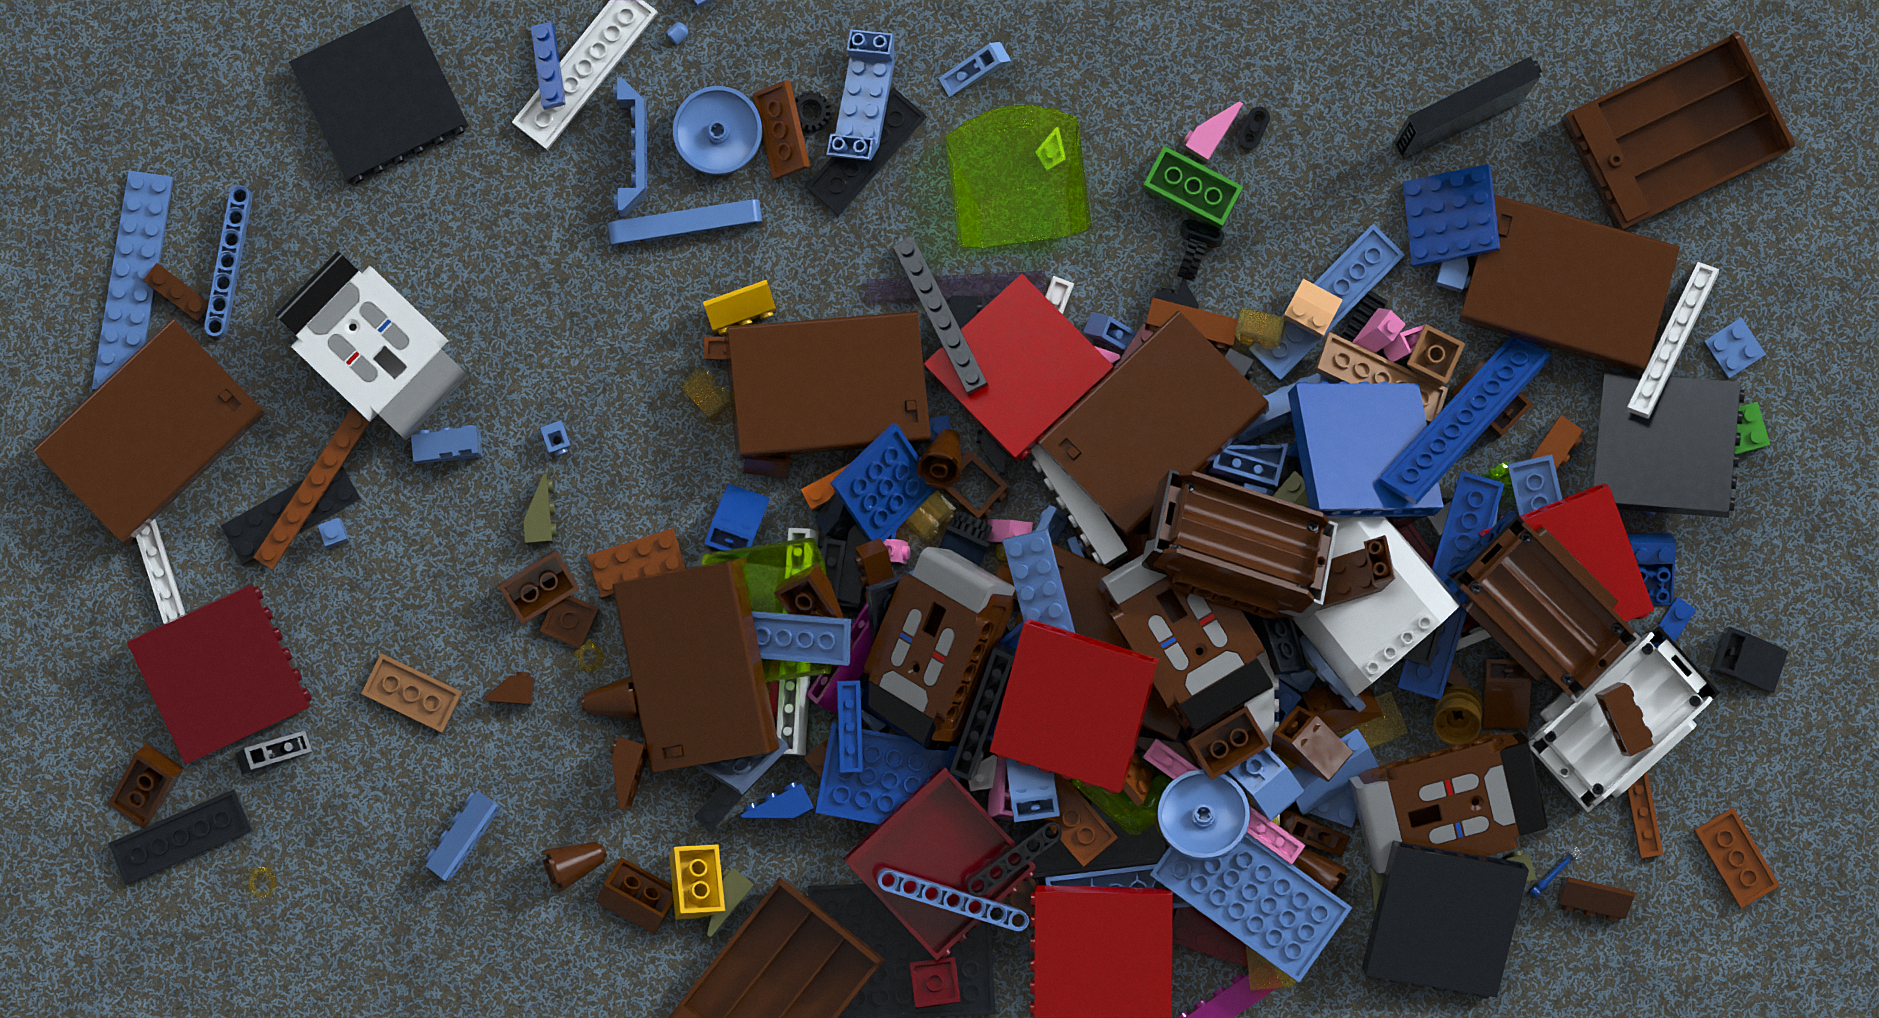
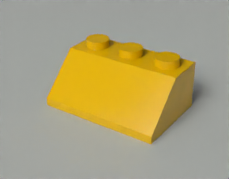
[703,280,777,335]
[669,845,725,920]

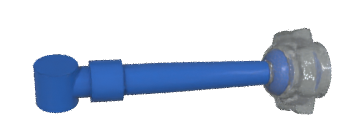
[1529,844,1583,898]

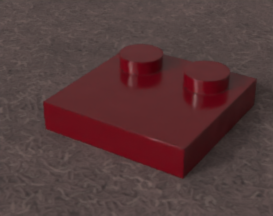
[910,957,961,1009]

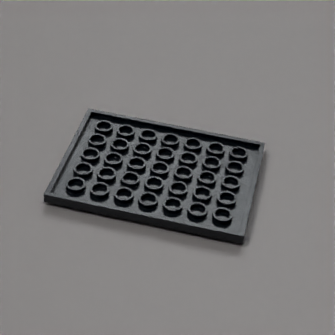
[808,883,995,1018]

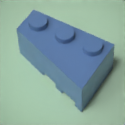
[411,425,483,464]
[1208,444,1288,491]

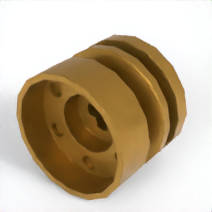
[1434,685,1482,745]

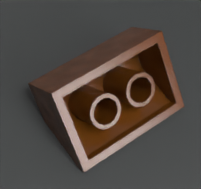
[498,549,580,625]
[1185,706,1270,781]
[596,857,674,935]
[1556,877,1635,923]

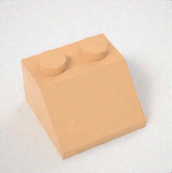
[1282,279,1342,339]

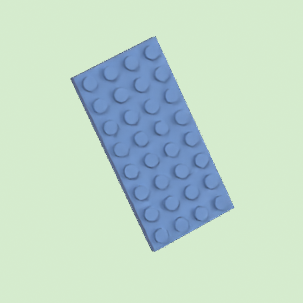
[1150,832,1352,982]

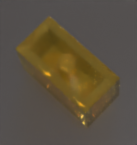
[1235,308,1286,350]
[679,368,730,420]

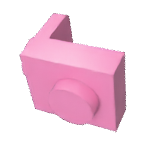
[883,539,910,565]

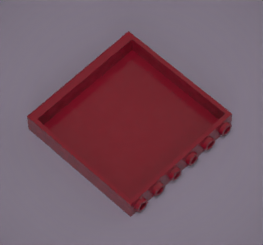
[127,583,312,765]
[842,765,1036,960]

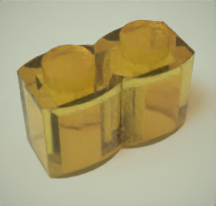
[905,490,956,541]

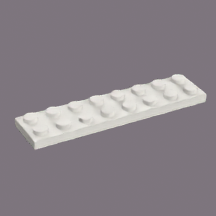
[512,0,658,151]

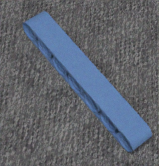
[205,186,252,339]
[608,199,763,246]
[876,868,1029,931]

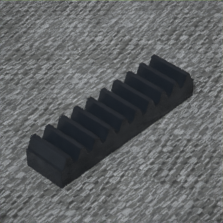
[1341,290,1388,342]

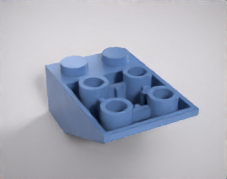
[1006,758,1060,822]

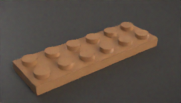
[1314,332,1448,426]

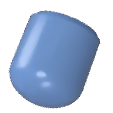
[666,22,688,45]

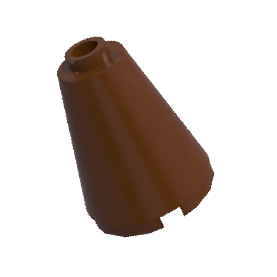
[917,429,962,489]
[581,675,640,720]
[541,842,607,893]
[1292,848,1350,894]

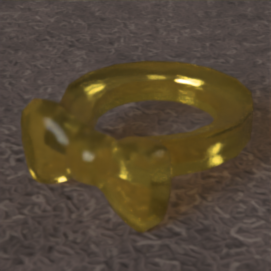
[573,639,604,671]
[249,866,276,898]

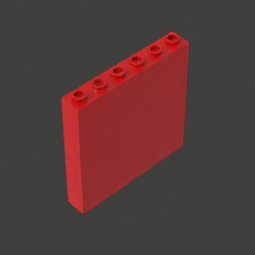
[923,274,1114,463]
[1478,483,1654,624]
[989,619,1159,794]
[1030,885,1173,1018]

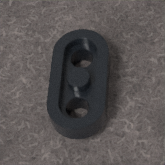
[1238,107,1270,150]
[1180,219,1225,248]

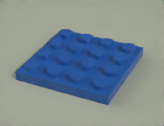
[1403,164,1500,268]
[830,423,938,542]

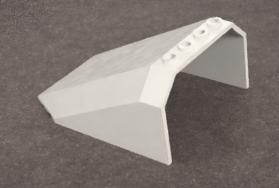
[1291,517,1460,696]

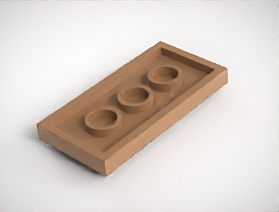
[361,653,463,733]

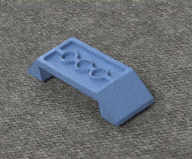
[826,29,895,161]
[613,77,647,217]
[1180,704,1305,822]

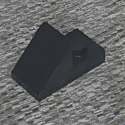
[1154,278,1199,309]

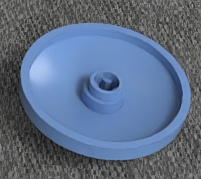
[673,86,762,175]
[1158,769,1250,860]

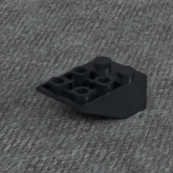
[1710,627,1788,694]

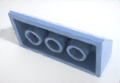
[1290,729,1379,816]
[425,791,501,881]

